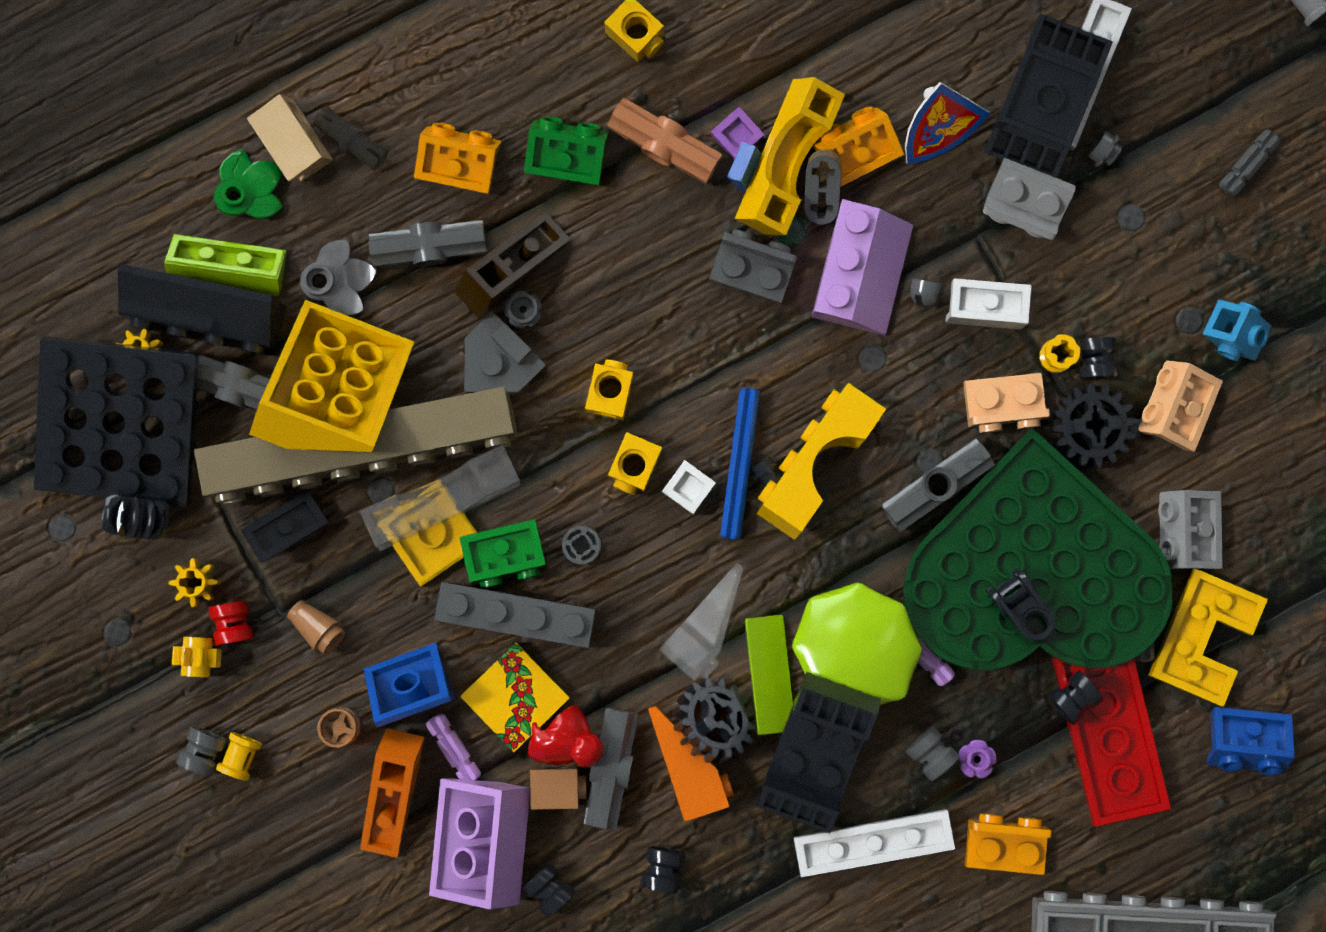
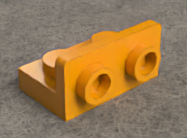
[812,107,904,186]
[414,123,501,194]
[964,813,1052,875]

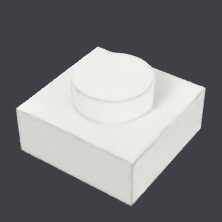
[662,460,716,514]

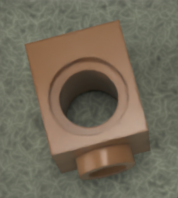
[530,766,587,810]

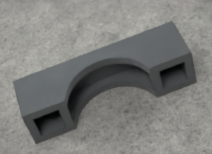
[434,582,597,648]

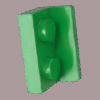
[524,116,609,185]
[459,519,548,589]

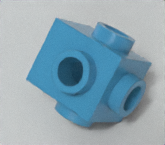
[1203,300,1272,361]

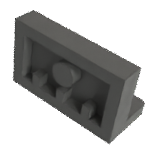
[709,230,797,305]

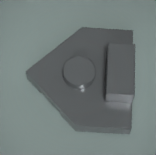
[464,312,547,393]

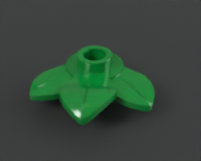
[214,149,283,219]

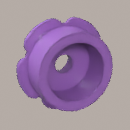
[958,740,996,778]

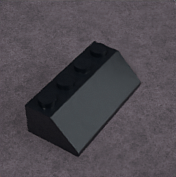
[118,263,286,355]

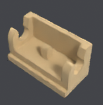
[247,94,334,182]

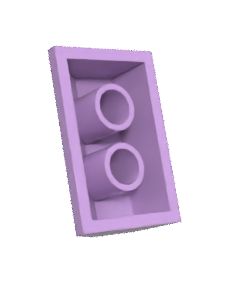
[811,199,913,336]
[429,778,530,910]

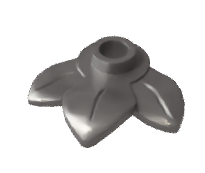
[300,240,377,315]

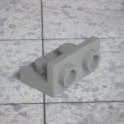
[983,158,1076,240]
[1158,490,1222,569]

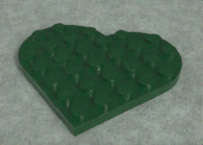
[903,428,1173,671]

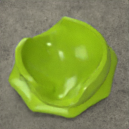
[792,583,922,705]

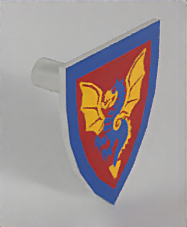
[905,82,991,165]

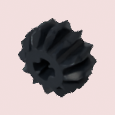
[101,494,170,540]

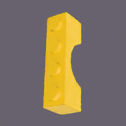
[734,77,845,235]
[756,383,886,540]

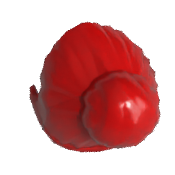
[528,705,604,768]

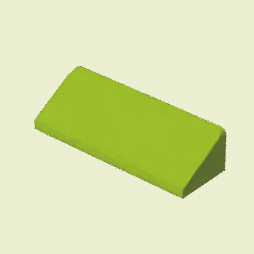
[164,234,287,296]
[745,615,793,735]

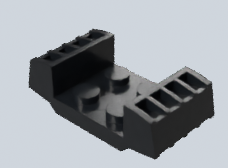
[984,13,1113,178]
[756,671,881,834]

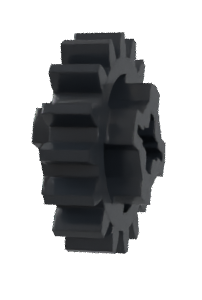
[1050,383,1137,468]
[672,678,757,764]

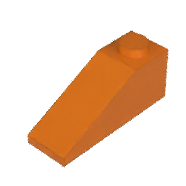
[648,705,734,821]
[360,728,424,858]

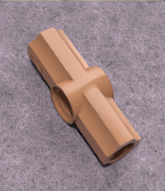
[607,98,722,185]

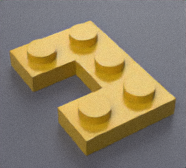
[1148,569,1268,707]

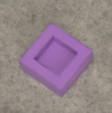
[711,107,764,160]

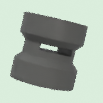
[562,526,602,565]
[176,726,227,777]
[905,726,960,781]

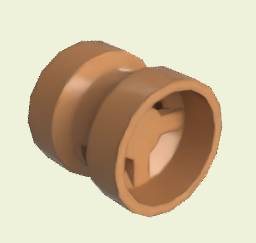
[317,707,362,748]

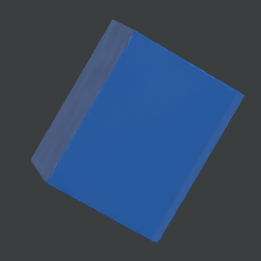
[364,643,456,727]

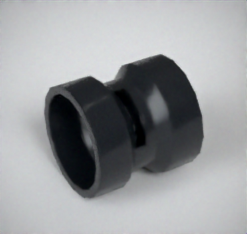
[1077,337,1119,380]
[1048,671,1104,726]
[640,846,686,894]
[522,862,576,918]

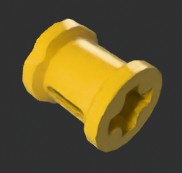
[1039,335,1080,373]
[215,732,262,781]

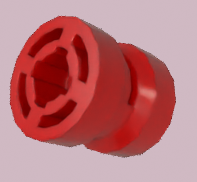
[208,601,254,646]

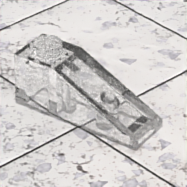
[659,562,743,681]

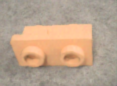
[1138,361,1223,452]
[963,373,1050,433]

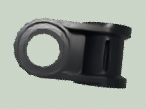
[985,568,1055,645]

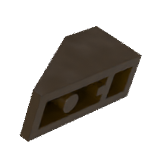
[453,212,570,319]

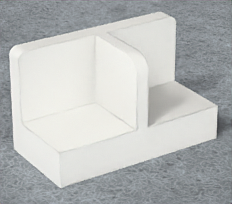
[945,279,1031,329]

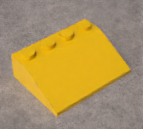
[249,300,414,452]

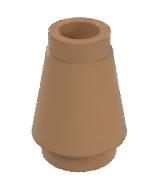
[287,600,345,655]

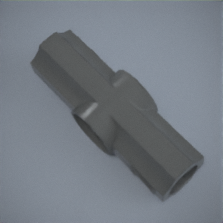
[368,220,487,268]
[186,350,270,409]
[880,438,995,532]
[584,708,638,830]

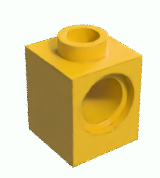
[604,0,664,63]
[585,359,634,421]
[608,432,662,495]

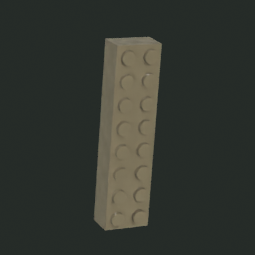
[194,386,519,505]

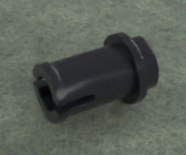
[751,456,783,488]

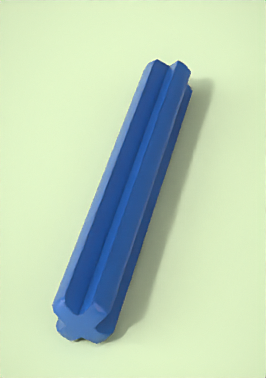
[720,388,760,540]

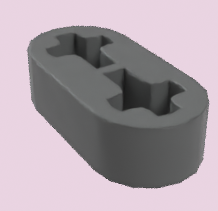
[804,149,842,225]

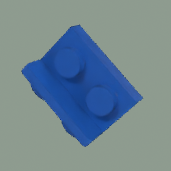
[1207,707,1295,775]

